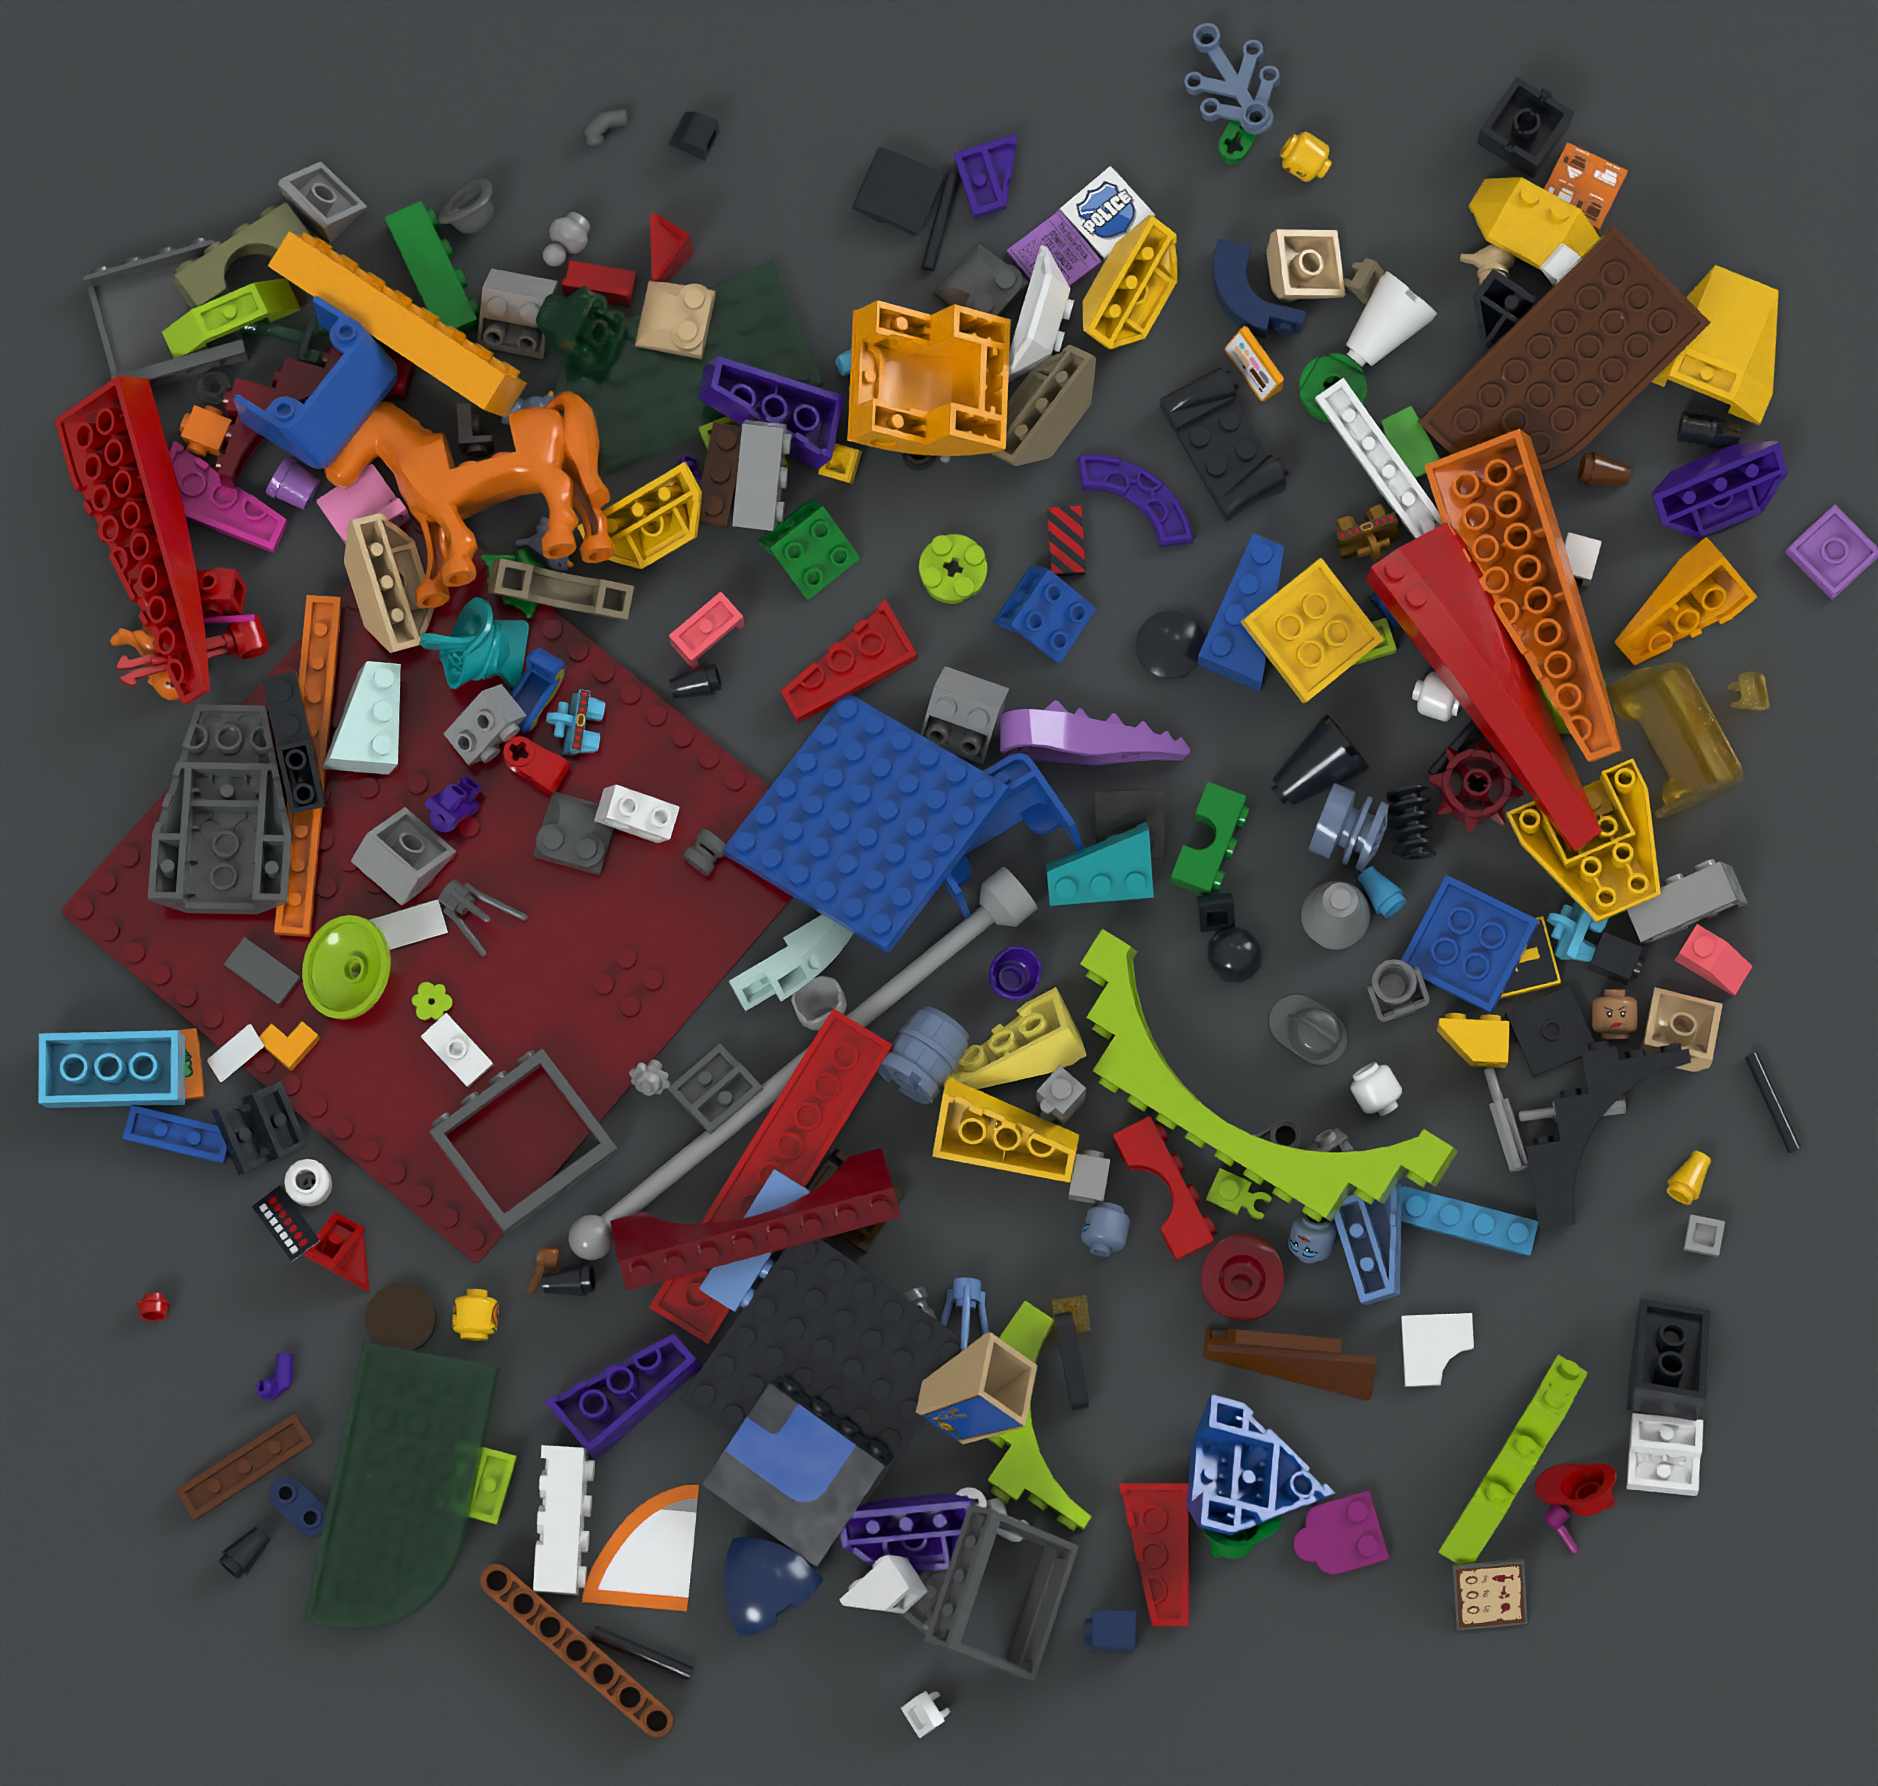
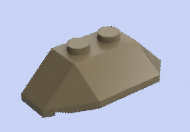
[991,345,1096,466]

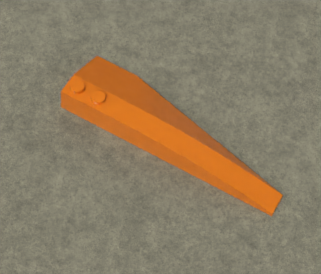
[1424,429,1622,762]

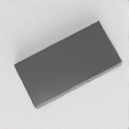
[224,937,301,1006]

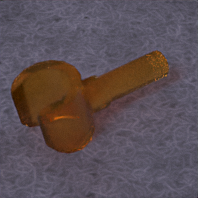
[526,1248,559,1294]

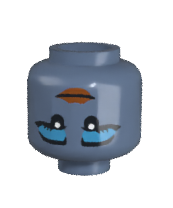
[1081,1202,1130,1257]
[1288,1213,1337,1263]

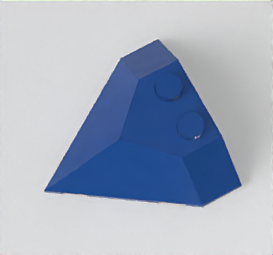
[1186,1395,1335,1535]

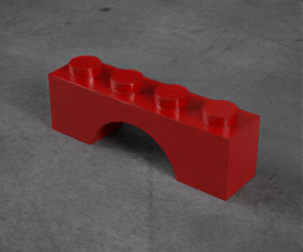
[1112,1116,1217,1263]

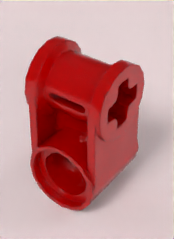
[504,736,571,795]

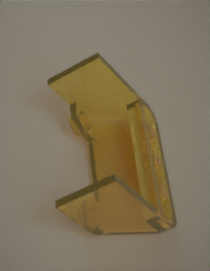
[1606,661,1744,819]

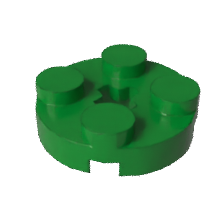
[1299,353,1367,422]

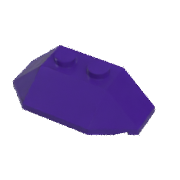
[1651,441,1788,539]
[840,1493,973,1572]

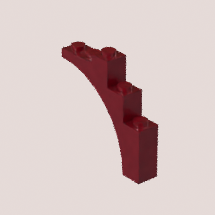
[215,345,415,489]

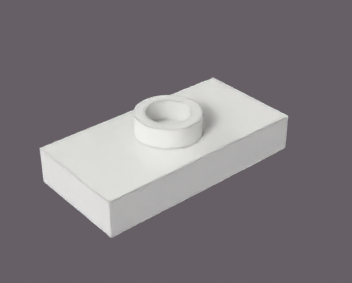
[421,1013,494,1088]

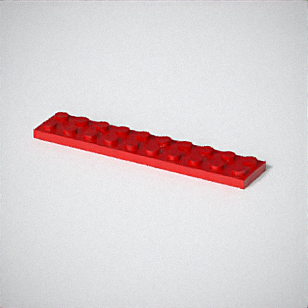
[649,1008,893,1344]

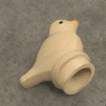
[1460,244,1516,285]

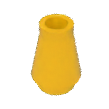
[1666,1151,1711,1205]

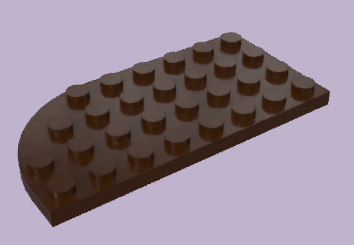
[1417,225,1711,471]

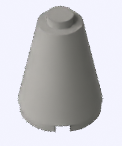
[1301,881,1371,950]

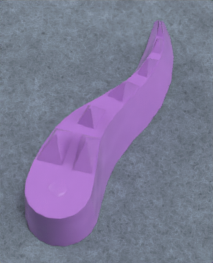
[1000,701,1191,767]

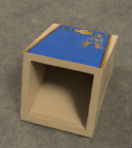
[916,1332,1038,1444]

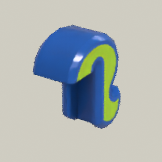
[510,648,566,734]

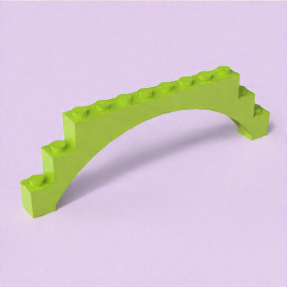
[1080,929,1458,1222]

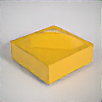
[818,443,862,484]

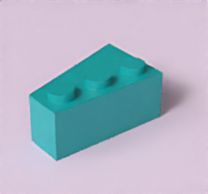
[1046,822,1154,906]

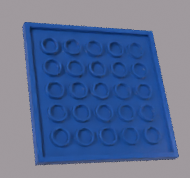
[723,694,1011,954]

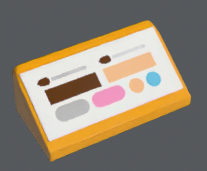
[1225,326,1284,402]

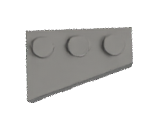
[732,420,792,531]
[1627,859,1748,944]

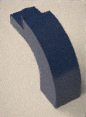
[1212,238,1306,339]

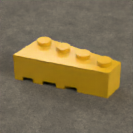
[932,1077,1079,1183]

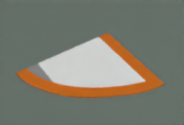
[582,1484,699,1612]

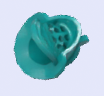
[419,597,529,690]

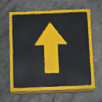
[1500,916,1561,999]

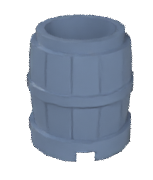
[877,1006,969,1105]

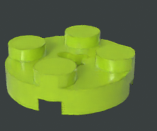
[919,534,987,604]

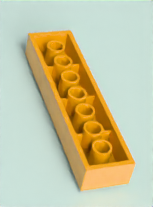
[268,231,527,418]

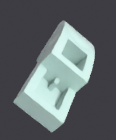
[729,915,854,1011]

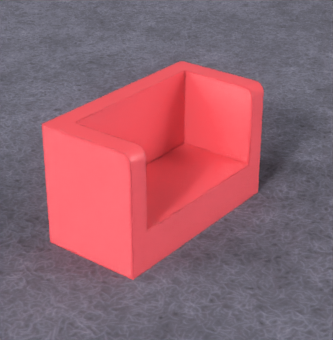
[669,592,745,669]

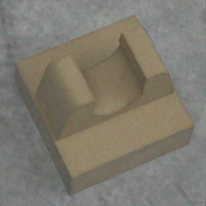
[1344,258,1385,304]

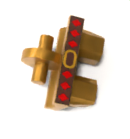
[1336,504,1400,563]

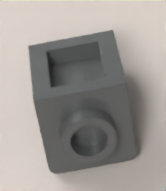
[457,403,495,456]

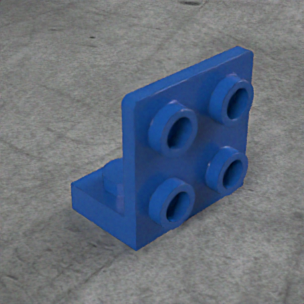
[993,566,1096,663]

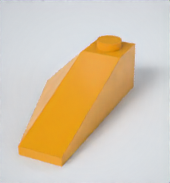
[1615,537,1757,666]

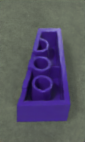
[698,356,844,470]
[544,1334,702,1460]

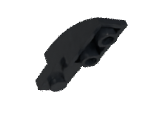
[262,671,326,814]

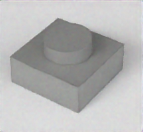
[1683,1214,1725,1257]

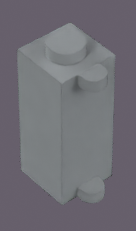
[1036,1065,1086,1127]

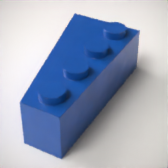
[1197,533,1284,692]

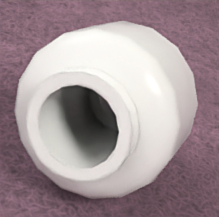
[1412,672,1462,722]
[1350,1062,1402,1116]
[284,1159,332,1207]

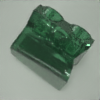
[535,285,627,376]

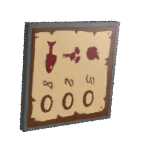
[1453,1559,1527,1631]

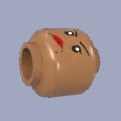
[1592,989,1638,1039]

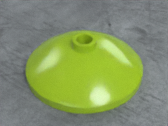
[302,915,391,1020]

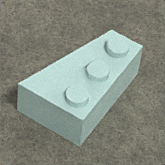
[321,661,401,774]

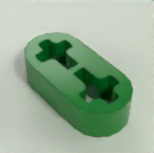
[1218,106,1263,165]

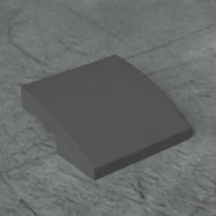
[668,1043,763,1134]

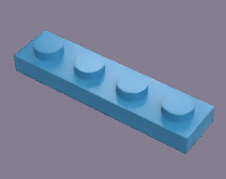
[1401,1186,1538,1257]

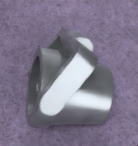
[1366,959,1430,1022]

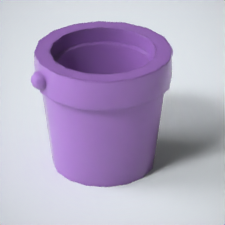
[266,456,321,510]

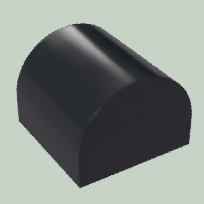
[1196,892,1235,932]

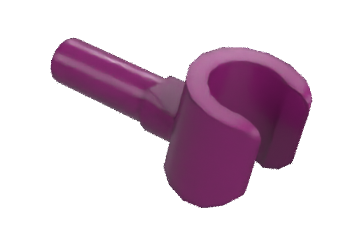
[1545,1505,1579,1554]

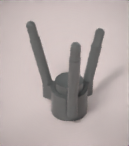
[438,879,528,957]

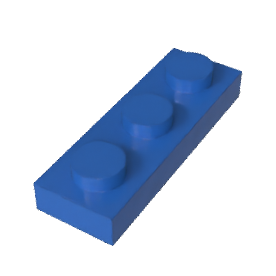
[122,1105,229,1165]

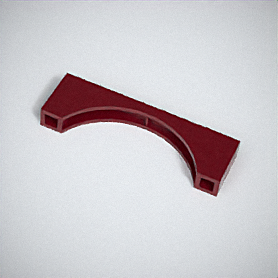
[610,1148,901,1291]

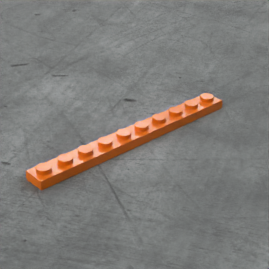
[274,595,342,937]

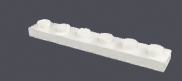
[1315,378,1442,539]

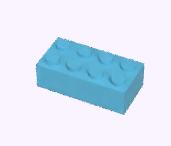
[38,1030,185,1108]

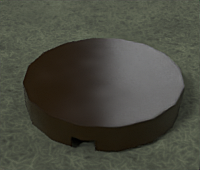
[365,1283,436,1354]

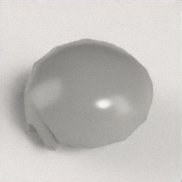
[791,976,847,1031]

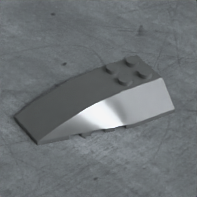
[148,704,292,914]

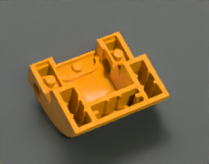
[847,300,1011,456]

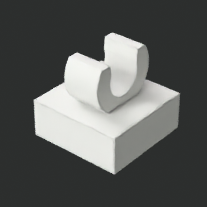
[901,1691,950,1739]

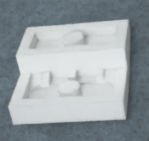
[1626,1413,1703,1496]

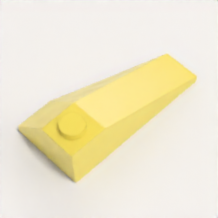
[943,987,1087,1090]

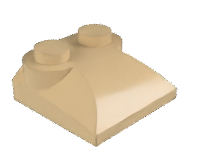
[1267,229,1345,303]
[635,280,716,359]
[1641,987,1723,1072]

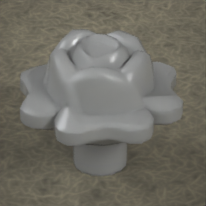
[629,1060,671,1096]

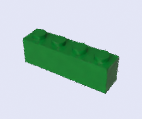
[384,201,480,335]

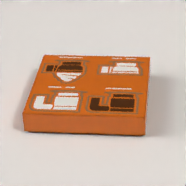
[1544,142,1628,233]

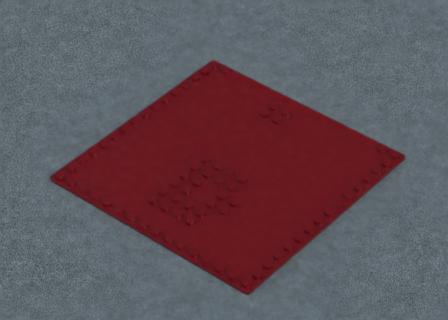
[62,513,793,1263]

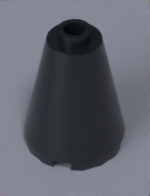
[1271,714,1370,806]

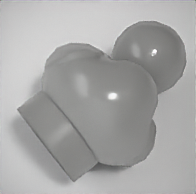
[543,212,590,267]

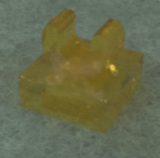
[1728,671,1770,711]
[1051,1295,1091,1336]

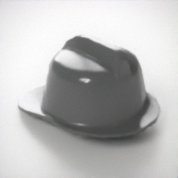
[1269,995,1347,1065]

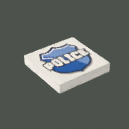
[1060,166,1155,261]

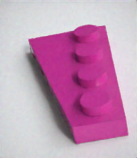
[169,440,288,553]

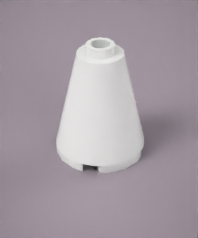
[1346,271,1437,367]

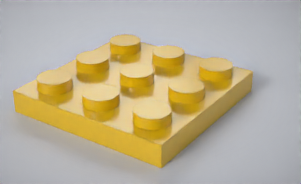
[1240,558,1384,703]

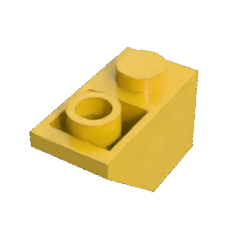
[1437,1013,1509,1068]

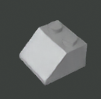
[351,807,456,905]

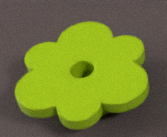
[412,982,453,1020]

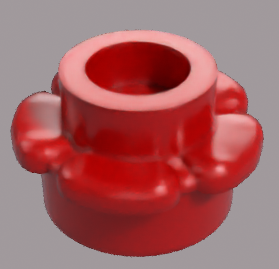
[136,1293,171,1321]

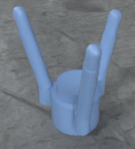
[940,1278,989,1351]

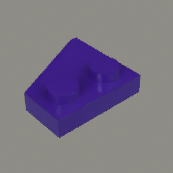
[953,134,1017,219]

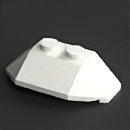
[1008,245,1074,382]

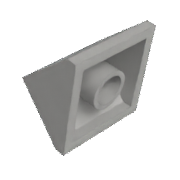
[278,161,367,244]

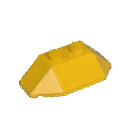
[1469,177,1600,270]
[1083,215,1178,349]
[577,462,702,569]

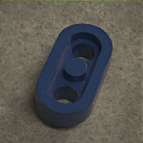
[269,1476,331,1537]

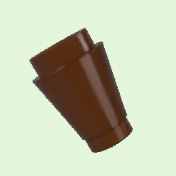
[1578,451,1631,486]

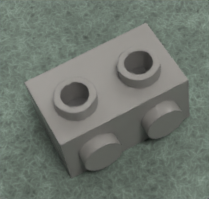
[444,684,527,765]

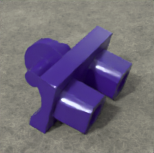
[424,775,482,832]

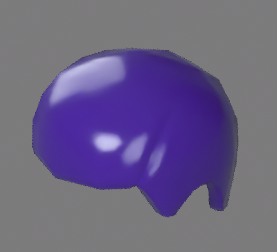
[988,946,1043,1001]

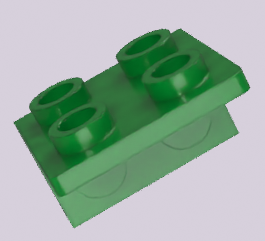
[758,499,860,599]

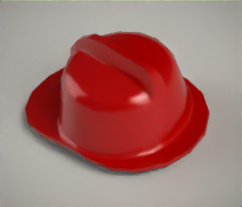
[1534,1463,1617,1517]

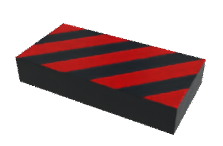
[1047,506,1086,576]

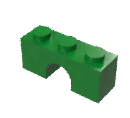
[1170,782,1250,896]

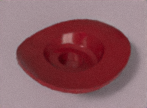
[1201,1234,1284,1321]

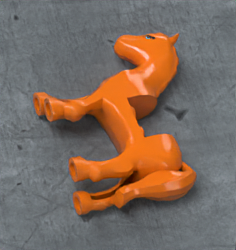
[324,391,615,609]

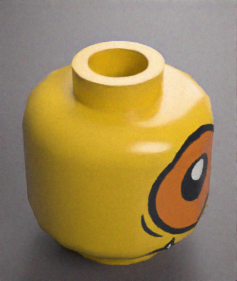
[452,1289,499,1341]

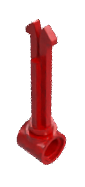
[116,615,271,687]

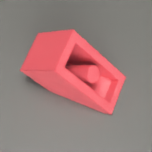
[1674,924,1753,996]

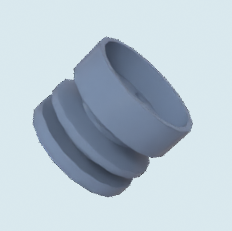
[1308,783,1390,872]

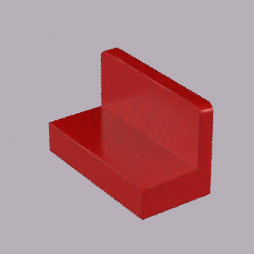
[561,261,637,308]

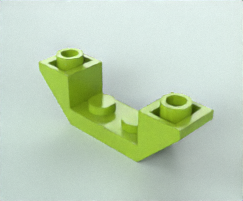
[162,278,301,358]

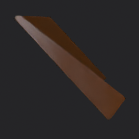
[1203,1329,1376,1400]

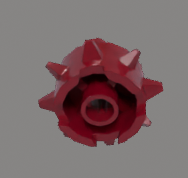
[1428,740,1524,833]

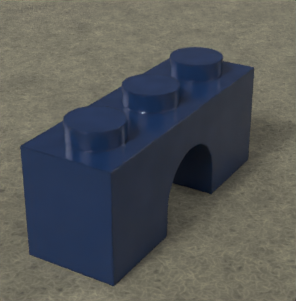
[1084,1610,1136,1653]

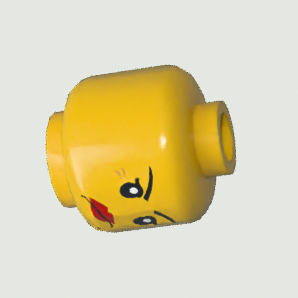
[1279,132,1332,182]

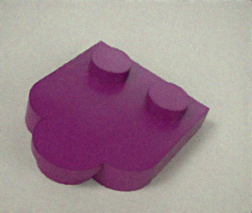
[1293,1491,1389,1575]

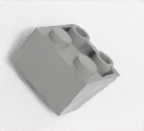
[477,268,558,359]
[920,666,1009,764]

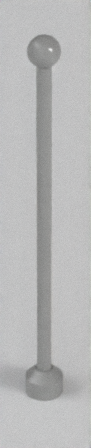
[568,866,1038,1260]

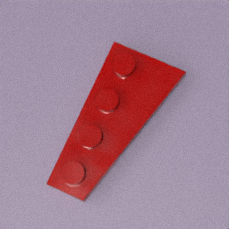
[780,599,919,723]
[1119,1483,1190,1627]

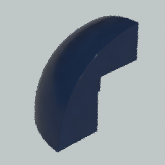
[724,1537,824,1638]

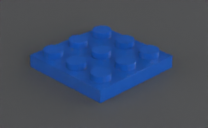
[1401,875,1540,1014]

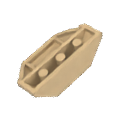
[344,513,434,653]

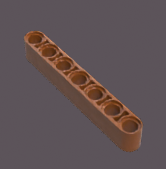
[480,1564,675,1738]

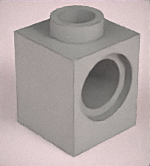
[1069,1150,1110,1204]

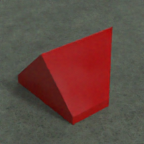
[650,214,693,283]
[303,1212,370,1292]

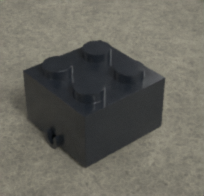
[1477,77,1574,179]

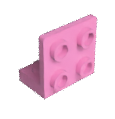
[317,464,411,545]

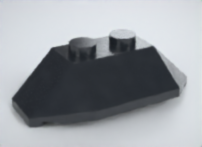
[1473,268,1540,348]

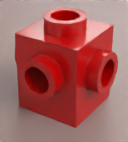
[197,567,248,617]

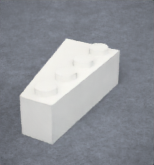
[533,1445,595,1596]

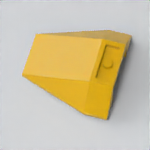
[1651,265,1779,426]
[1506,758,1661,923]

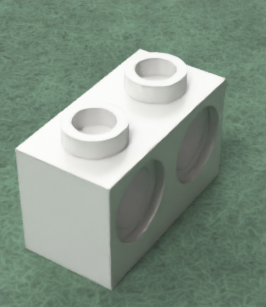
[594,785,680,843]

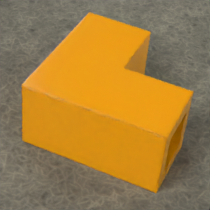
[259,1021,320,1071]

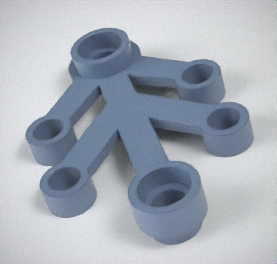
[1184,23,1280,135]

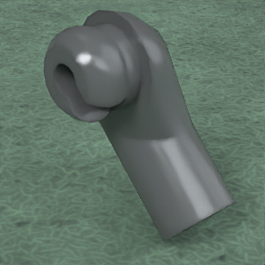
[583,109,628,146]

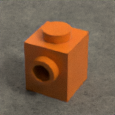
[179,405,233,457]

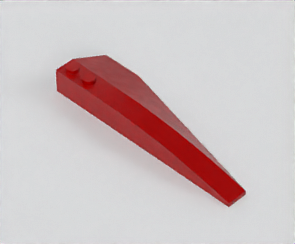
[54,376,210,705]
[1366,522,1602,853]

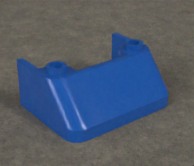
[233,296,398,469]
[942,753,1084,919]

